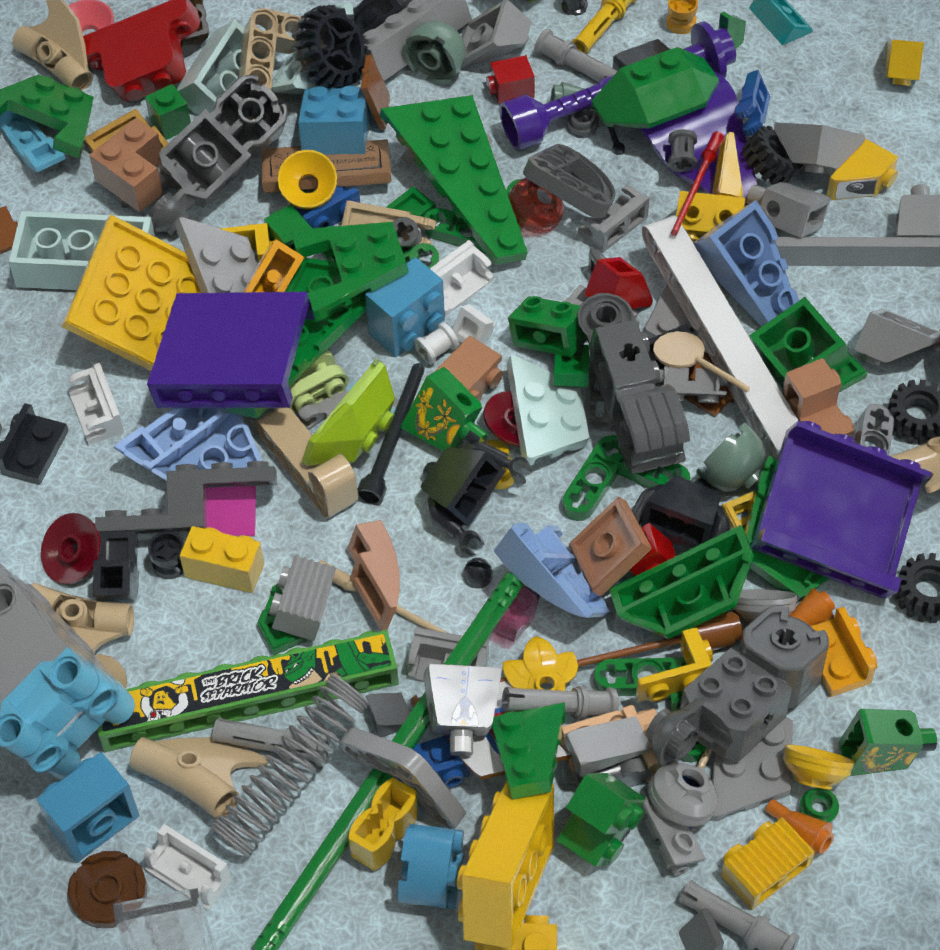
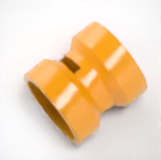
[666,0,698,34]

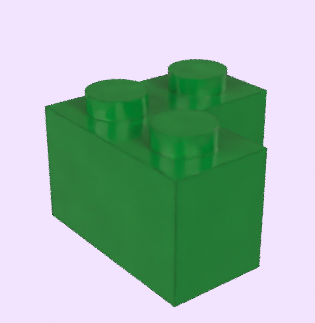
[557,773,646,867]

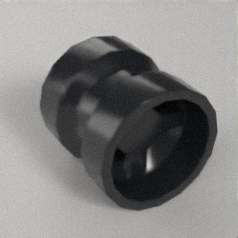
[148,531,184,579]

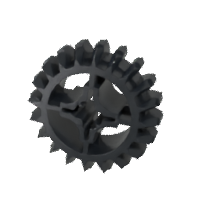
[291,5,369,89]

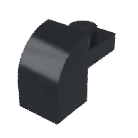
[93,530,140,601]

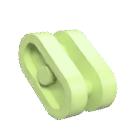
[289,349,349,414]

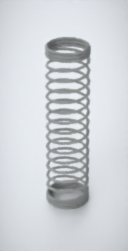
[210,674,369,857]

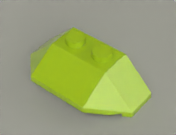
[302,358,395,466]

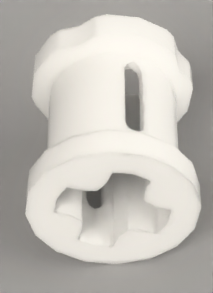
[414,322,459,365]

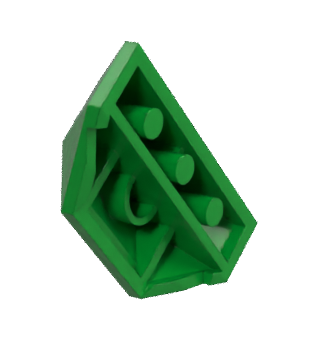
[591,47,719,128]
[609,525,754,639]

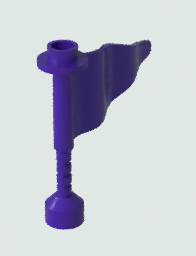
[499,21,757,207]

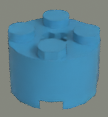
[398,824,464,909]

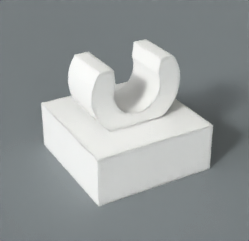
[452,304,496,345]

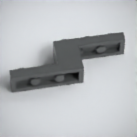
[95,461,278,534]

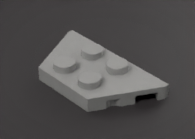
[175,217,258,293]
[711,717,793,822]

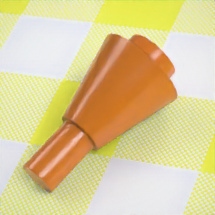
[790,588,835,626]
[765,799,834,856]

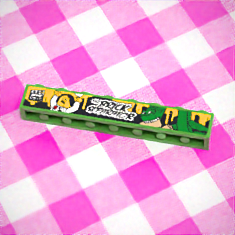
[98,630,399,752]

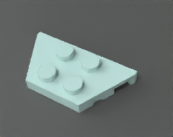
[507,355,590,466]

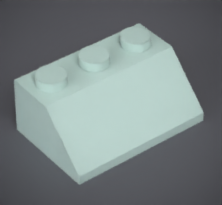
[177,19,278,115]

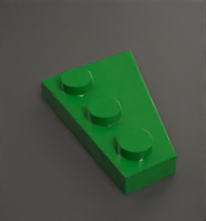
[492,702,567,800]

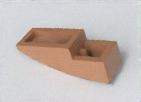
[347,520,400,631]

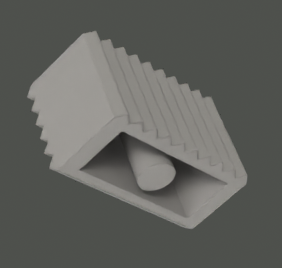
[269,555,336,641]

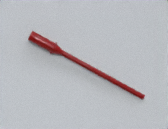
[671,131,724,236]

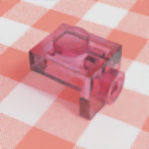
[493,585,540,642]

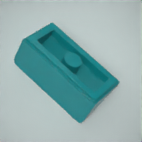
[749,0,813,45]

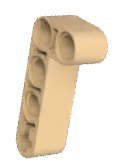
[238,8,301,120]
[254,408,358,518]

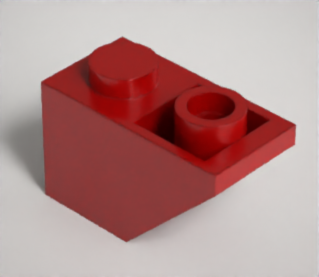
[584,257,653,310]

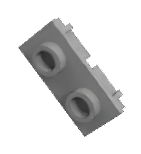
[657,366,727,403]
[641,796,706,876]

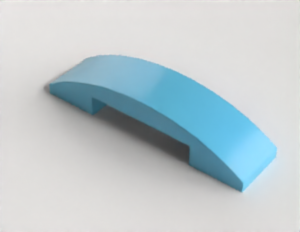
[0,111,66,172]

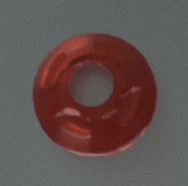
[508,178,564,234]

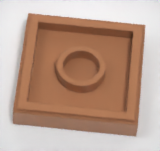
[569,496,652,597]

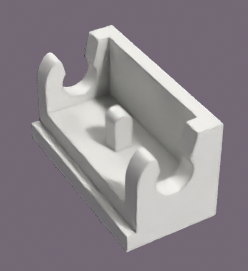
[430,240,494,316]
[68,363,125,445]
[144,824,231,911]

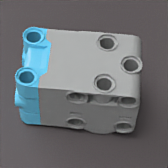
[0,563,135,780]

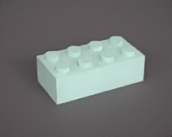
[9,211,155,290]

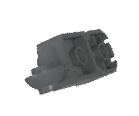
[148,75,288,237]
[578,293,690,474]
[646,606,829,767]

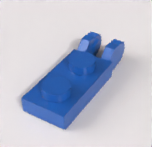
[734,70,771,136]

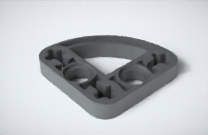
[523,144,616,218]

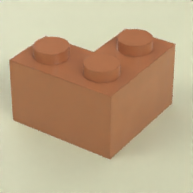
[89,118,163,212]
[782,358,855,438]

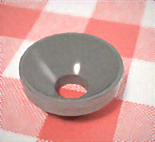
[732,589,797,625]
[648,763,718,827]

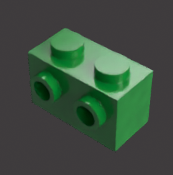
[508,296,587,357]

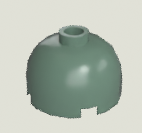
[402,21,466,85]
[696,422,765,492]

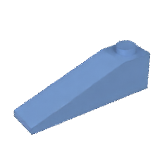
[693,200,799,327]

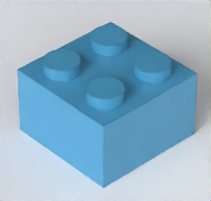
[298,86,370,155]
[365,257,445,358]
[36,752,140,863]

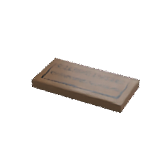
[262,139,392,193]

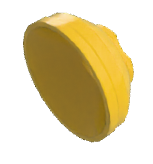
[278,150,337,210]
[783,744,854,790]

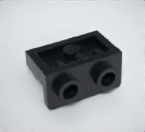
[0,403,69,485]

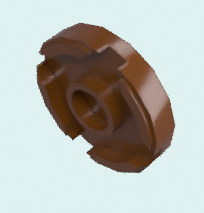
[67,851,148,928]

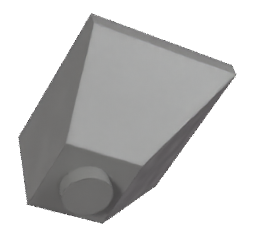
[461,0,532,68]
[774,122,865,174]
[854,308,940,366]

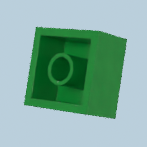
[749,297,850,388]

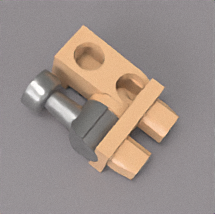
[560,704,675,786]

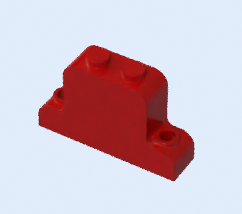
[83,0,200,102]

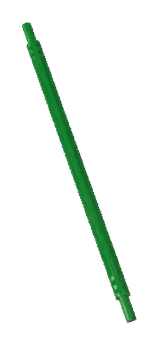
[251,572,524,950]

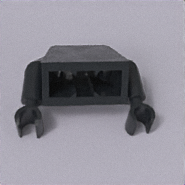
[421,442,532,555]
[632,476,731,549]

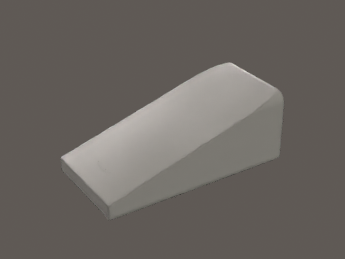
[565,716,652,777]

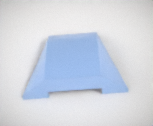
[114,408,262,481]
[494,523,612,618]

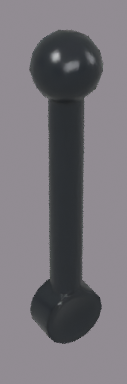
[607,126,625,155]

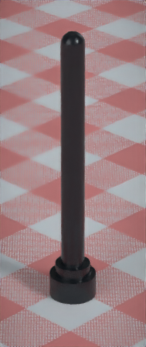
[357,363,425,505]

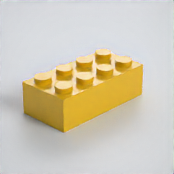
[457,781,554,949]

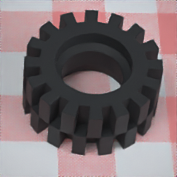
[742,125,803,185]
[888,379,940,445]
[895,553,940,624]

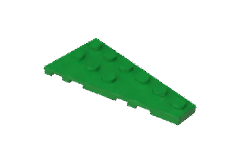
[379,95,528,265]
[225,257,369,418]

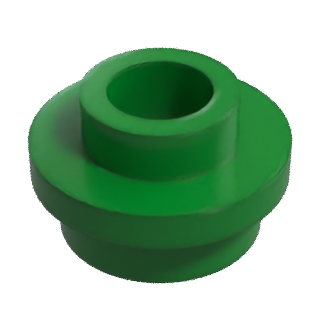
[800,787,839,823]

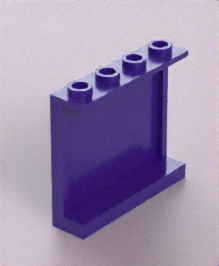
[147,292,315,408]
[751,421,931,599]

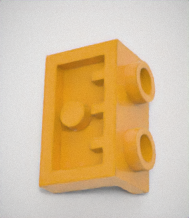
[811,606,877,697]

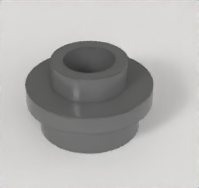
[567,107,599,136]

